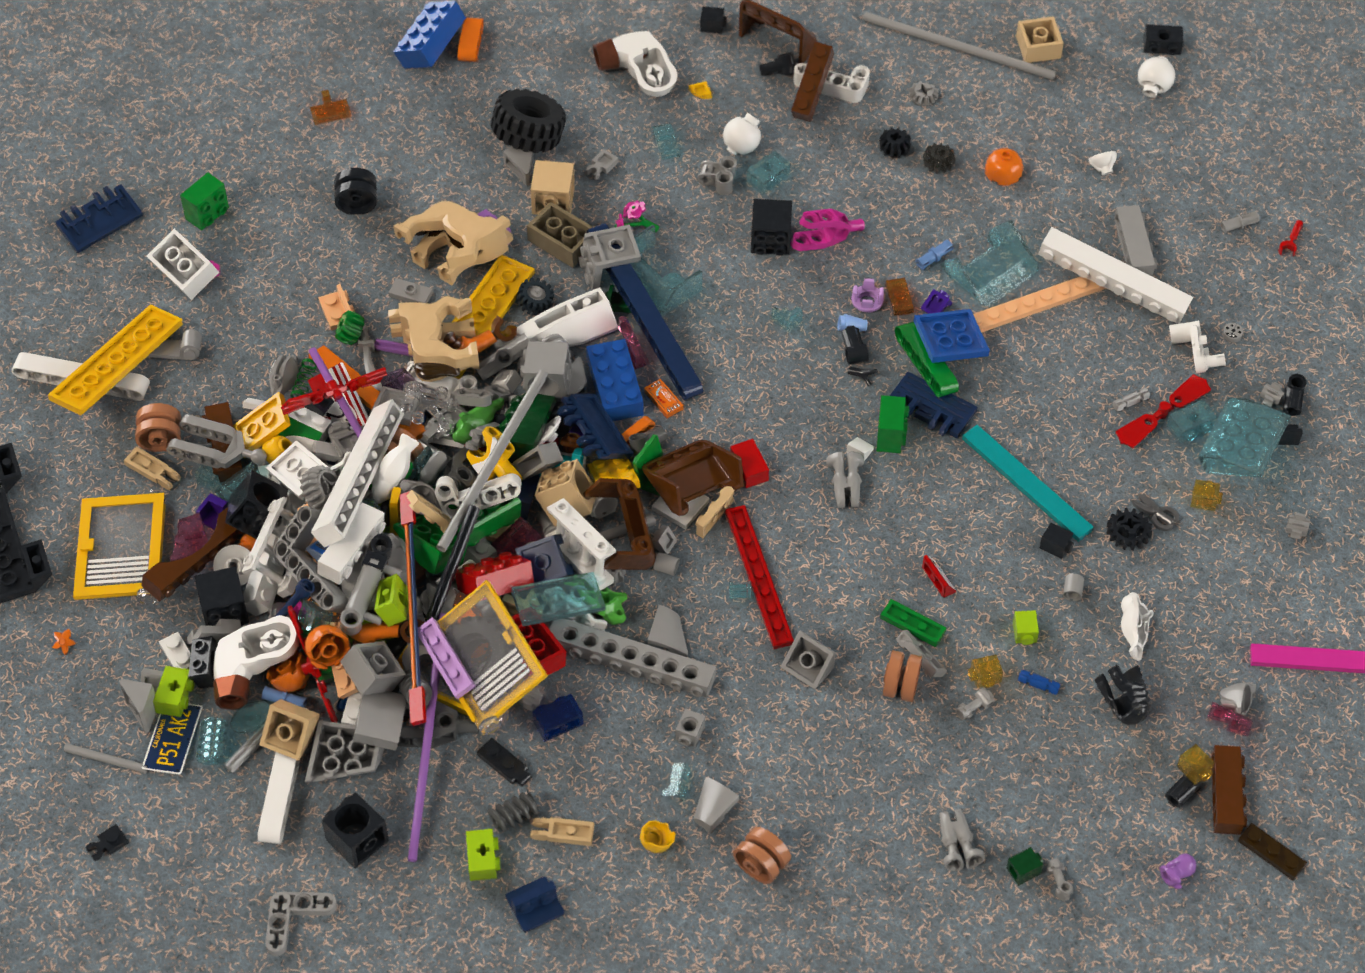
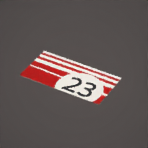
[308,362,369,430]

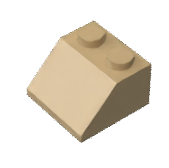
[259,699,320,760]

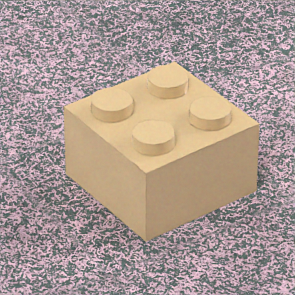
[1016,17,1063,63]

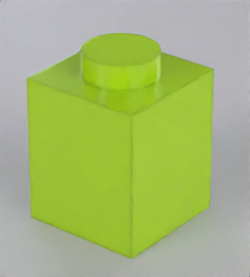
[1013,610,1039,645]

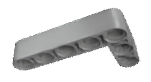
[273,506,348,613]

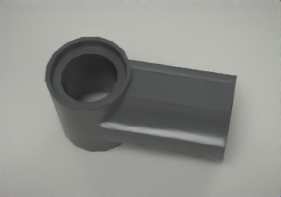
[629,426,668,458]

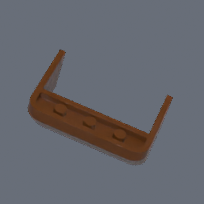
[583,478,656,570]

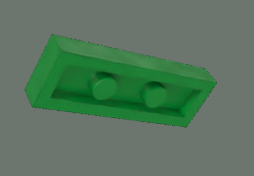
[880,599,947,647]

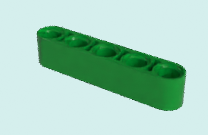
[895,322,959,398]

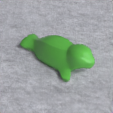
[450,398,504,445]
[563,574,628,625]

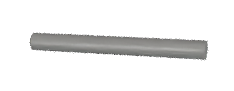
[64,743,148,774]

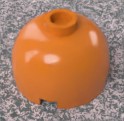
[985,148,1023,185]
[305,624,350,669]
[266,650,310,693]

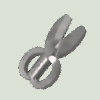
[1132,494,1179,531]

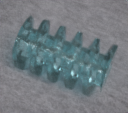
[195,717,228,765]

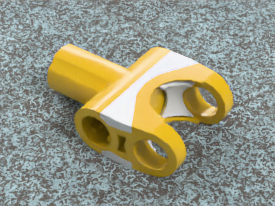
[466,426,522,481]

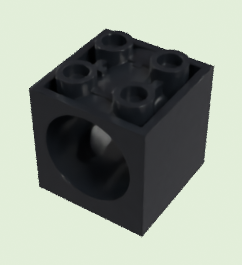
[751,199,792,256]
[225,470,288,539]
[194,566,249,626]
[322,792,389,869]

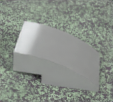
[352,692,406,751]

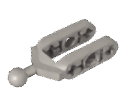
[166,414,267,468]

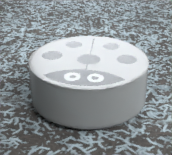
[1222,323,1243,343]

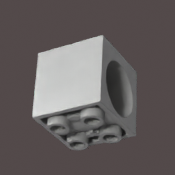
[520,341,572,400]

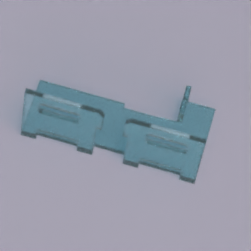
[661,763,691,802]

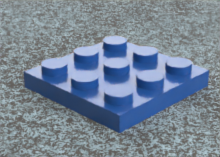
[913,309,990,363]

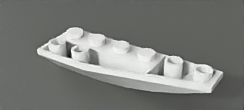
[494,287,618,360]

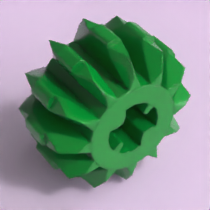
[335,310,365,346]

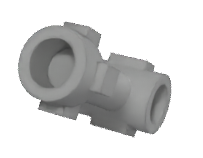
[956,687,995,720]
[1047,859,1074,901]

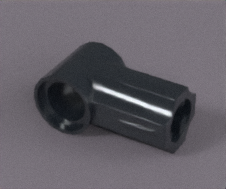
[842,326,869,365]
[1283,374,1307,416]
[1165,765,1205,808]

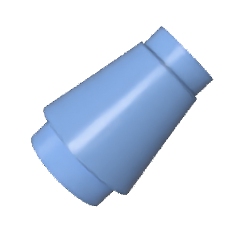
[837,314,868,332]

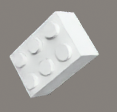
[147,229,219,300]

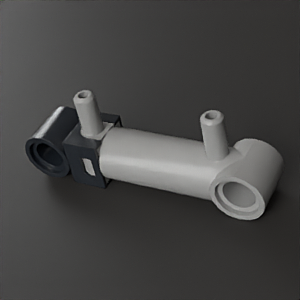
[340,534,402,636]

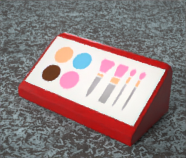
[922,555,956,598]

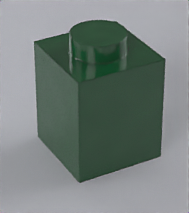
[1006,847,1044,886]

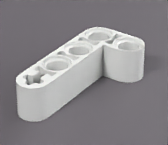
[793,63,870,103]
[435,473,521,519]

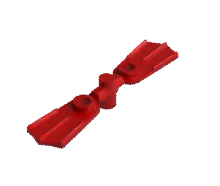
[280,367,388,415]
[1115,374,1211,449]
[288,605,338,723]

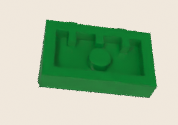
[633,434,663,496]

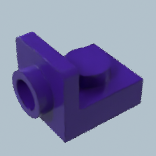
[920,289,953,314]

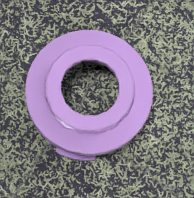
[851,278,884,312]

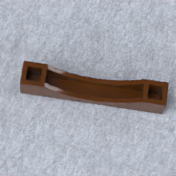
[141,507,246,602]

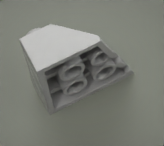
[305,720,384,783]

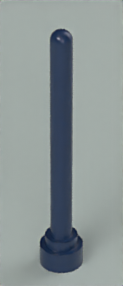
[274,578,315,617]

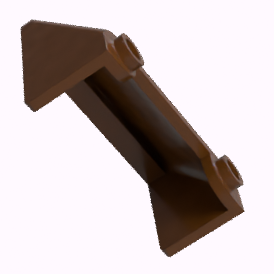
[739,0,817,64]
[642,440,744,516]

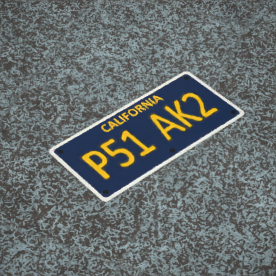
[142,704,203,774]

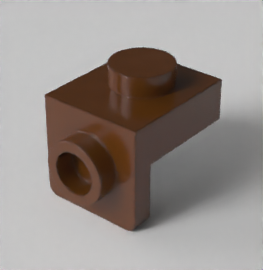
[560,433,585,454]

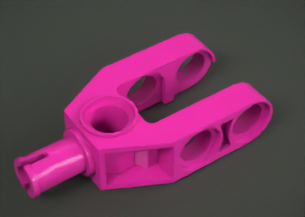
[790,209,865,251]

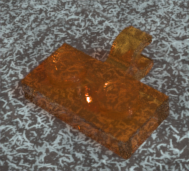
[310,90,351,125]

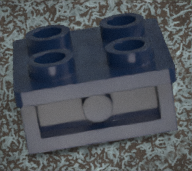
[505,876,564,932]

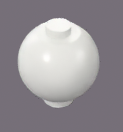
[1138,56,1175,98]
[723,113,761,155]

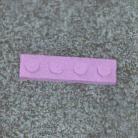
[418,618,476,699]

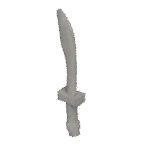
[358,323,382,391]

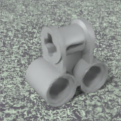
[697,156,737,195]

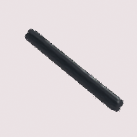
[425,505,480,622]

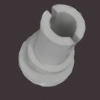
[536,511,557,538]

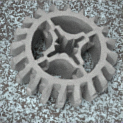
[300,465,338,510]

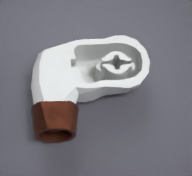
[593,31,678,97]
[213,615,300,710]

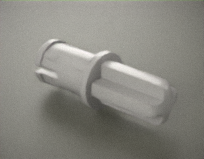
[1220,211,1259,233]

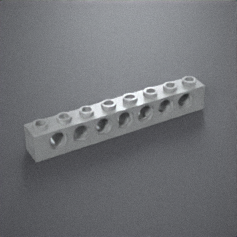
[549,616,716,698]

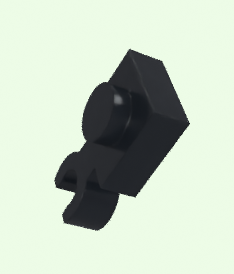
[86,824,129,861]

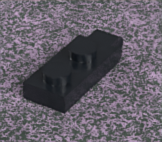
[477,738,532,787]

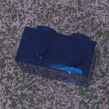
[532,694,584,742]

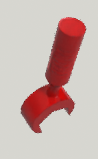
[1278,220,1303,257]

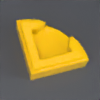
[689,81,712,99]

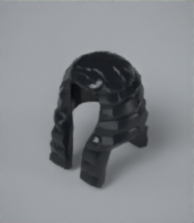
[1094,664,1151,725]

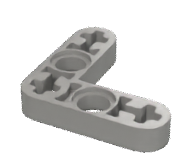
[265,892,337,956]

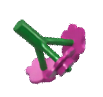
[615,200,660,233]

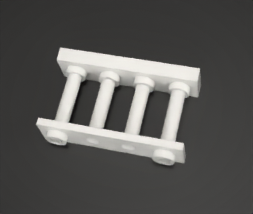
[242,497,306,598]
[545,498,616,592]

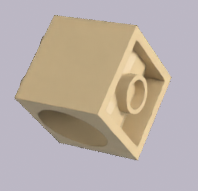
[531,160,575,214]
[534,459,596,526]

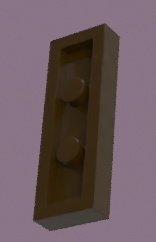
[1238,823,1307,881]

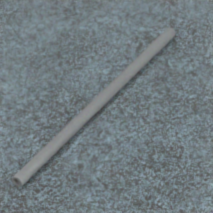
[863,12,1056,80]
[436,370,548,552]

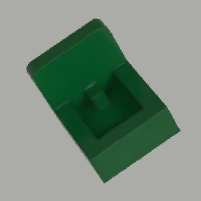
[605,284,631,313]

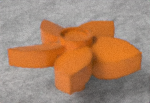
[52,629,76,655]

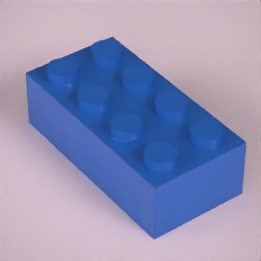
[393,1,466,68]
[586,339,644,421]

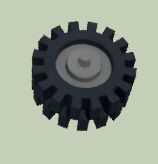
[516,278,554,316]

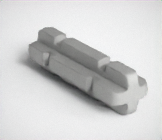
[1112,388,1150,412]

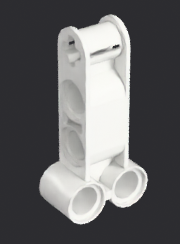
[398,361,478,412]

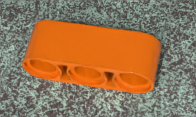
[457,17,484,62]

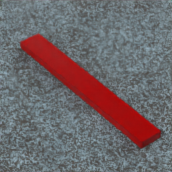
[725,505,794,650]

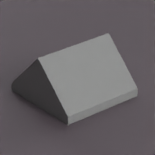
[781,630,836,690]
[119,679,156,734]

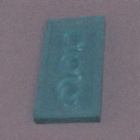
[511,572,606,626]

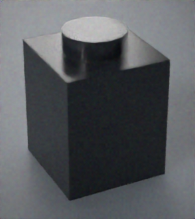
[700,6,727,34]
[1039,523,1074,559]

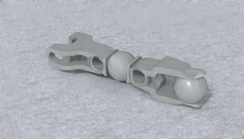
[380,533,433,671]

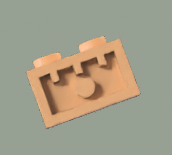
[318,284,355,331]

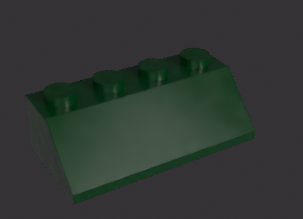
[499,393,557,463]

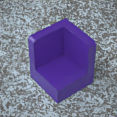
[196,493,228,530]

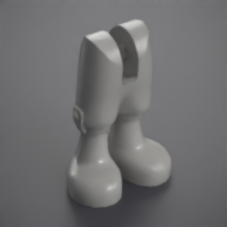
[418,451,449,486]
[826,451,865,508]
[939,808,985,871]

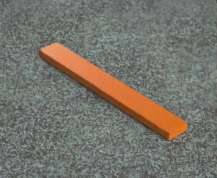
[308,345,426,440]

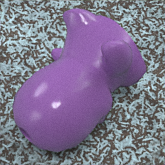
[1159,853,1197,889]

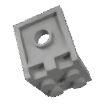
[579,224,641,290]

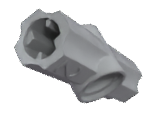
[476,333,529,381]

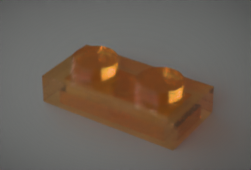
[885,278,914,316]

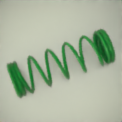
[290,358,317,398]

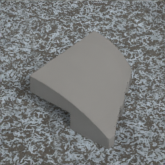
[648,605,688,657]
[186,619,241,644]
[693,777,739,833]

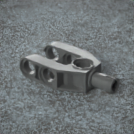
[440,446,487,491]
[398,701,479,748]

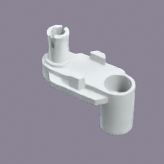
[1169,321,1226,374]

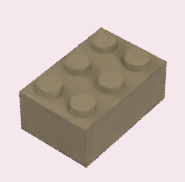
[527,202,593,268]

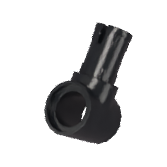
[759,52,796,76]

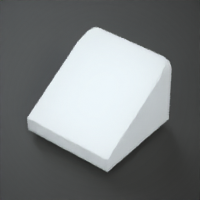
[491,369,522,394]
[846,437,875,461]

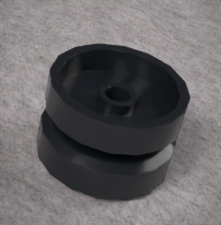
[334,167,377,215]

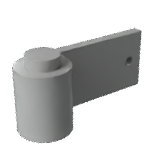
[147,329,202,360]

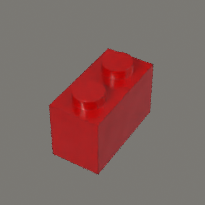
[730,439,769,488]

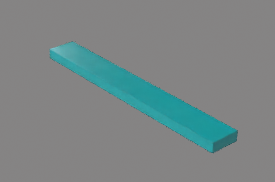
[962,425,1094,542]

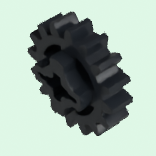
[1106,508,1152,551]

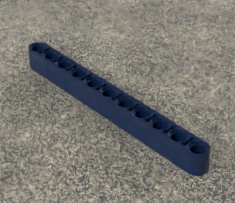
[586,223,703,401]

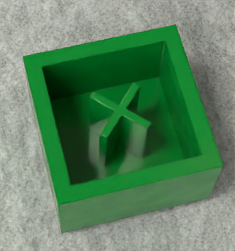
[180,172,229,231]
[876,395,909,454]

